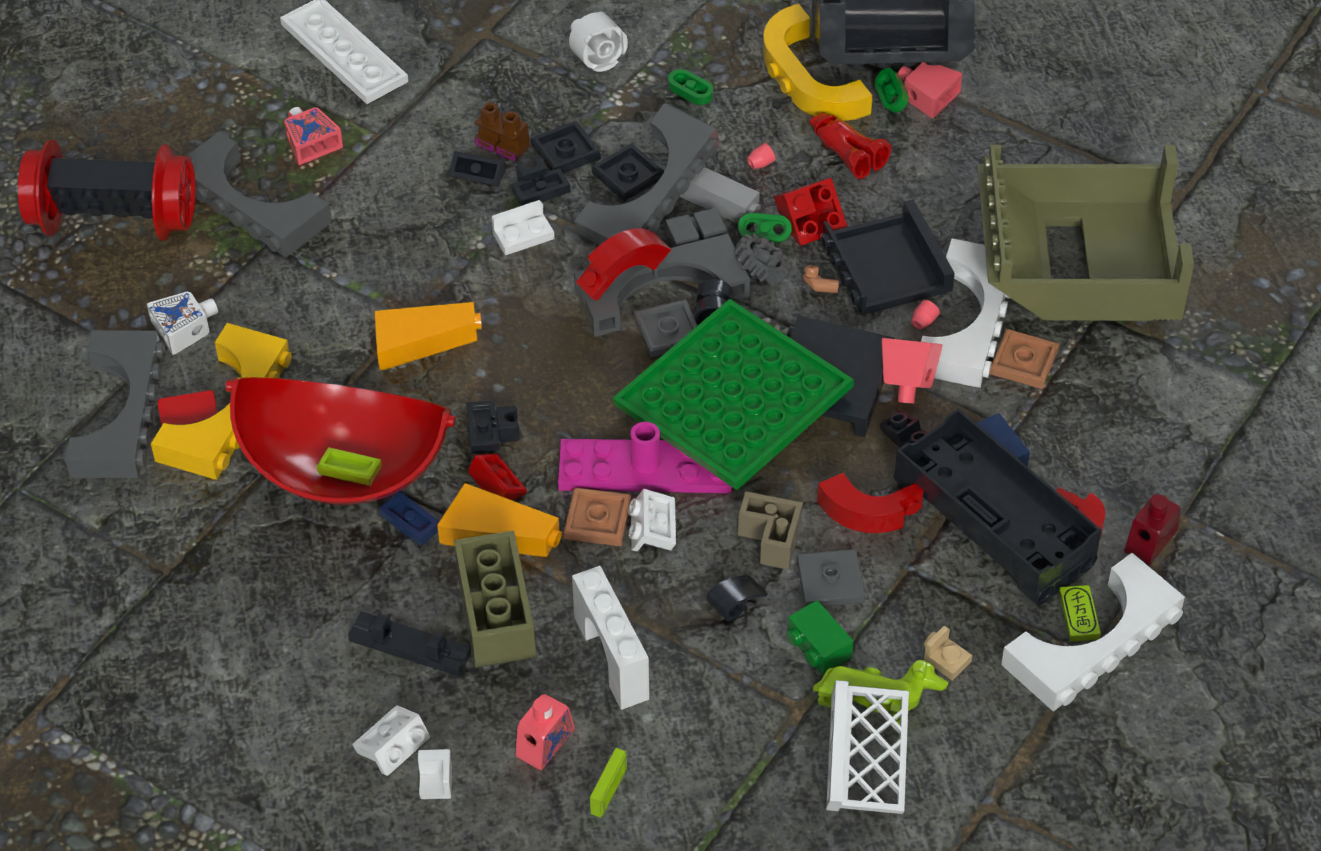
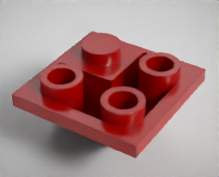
[773,178,848,246]

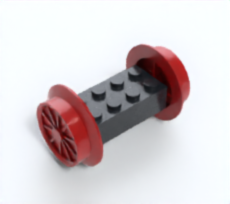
[18,139,196,241]

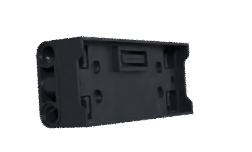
[893,408,1102,606]

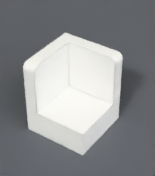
[418,749,452,799]

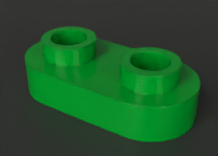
[875,68,909,113]
[668,69,713,105]
[738,213,792,243]

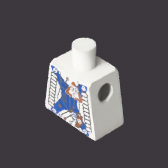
[147,292,218,355]

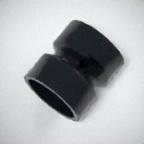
[695,279,733,325]

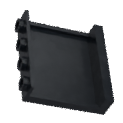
[820,199,955,315]
[787,316,895,437]

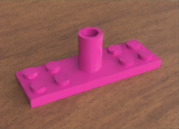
[558,422,732,493]

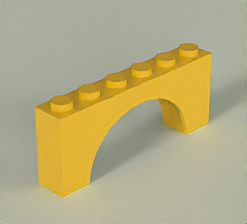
[151,323,292,480]

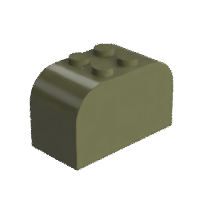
[454,530,536,668]

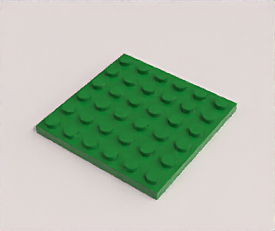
[613,299,854,490]

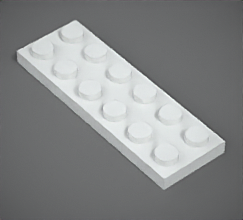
[280,0,408,104]

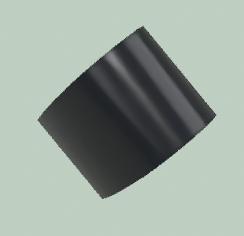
[706,575,768,621]

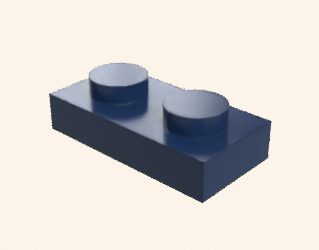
[379,491,440,546]

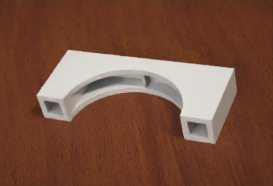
[921,239,1010,388]
[1001,553,1185,711]

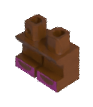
[474,102,530,162]

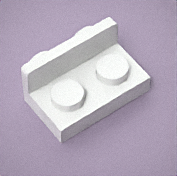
[492,200,554,255]
[628,489,676,552]
[353,705,430,776]

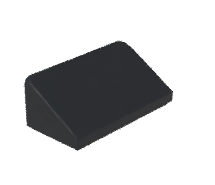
[448,151,507,187]

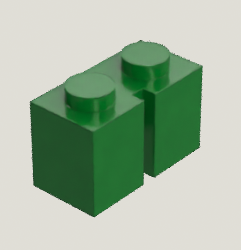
[786,600,854,675]

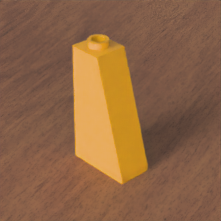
[375,302,482,370]
[437,483,562,557]

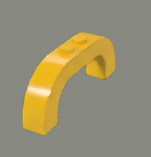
[763,3,872,121]

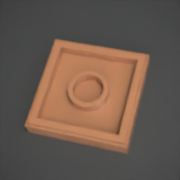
[990,329,1060,389]
[564,488,632,546]

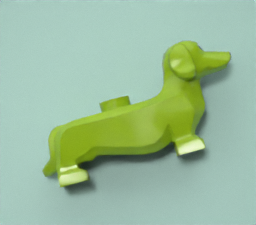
[813,660,949,725]

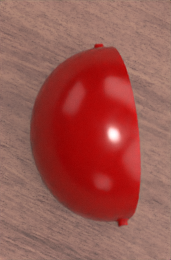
[226,377,456,505]

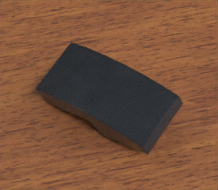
[879,410,928,448]

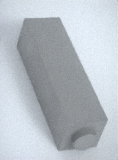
[680,167,761,223]

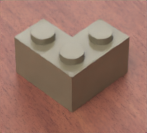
[738,491,803,570]

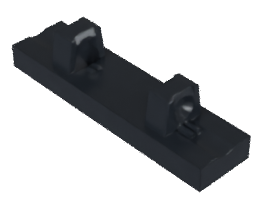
[348,611,471,677]

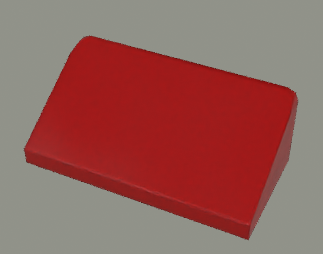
[157,390,218,427]
[468,454,527,501]

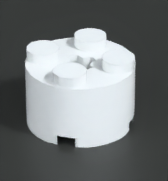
[569,12,628,72]

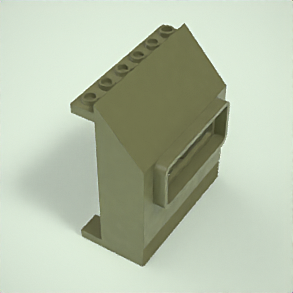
[977,145,1194,321]

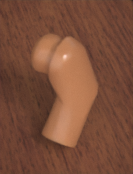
[803,265,839,293]

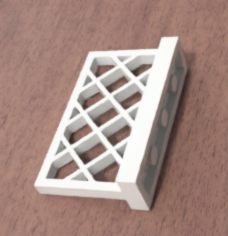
[826,680,909,814]

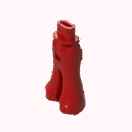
[809,112,892,179]

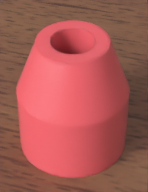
[747,143,776,169]
[911,300,940,330]

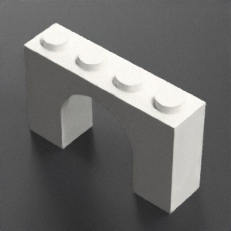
[572,566,649,710]

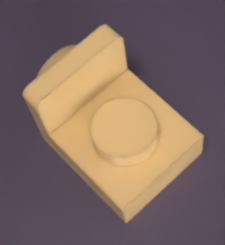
[924,626,972,681]

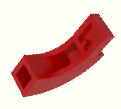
[576,228,671,301]
[817,473,923,533]

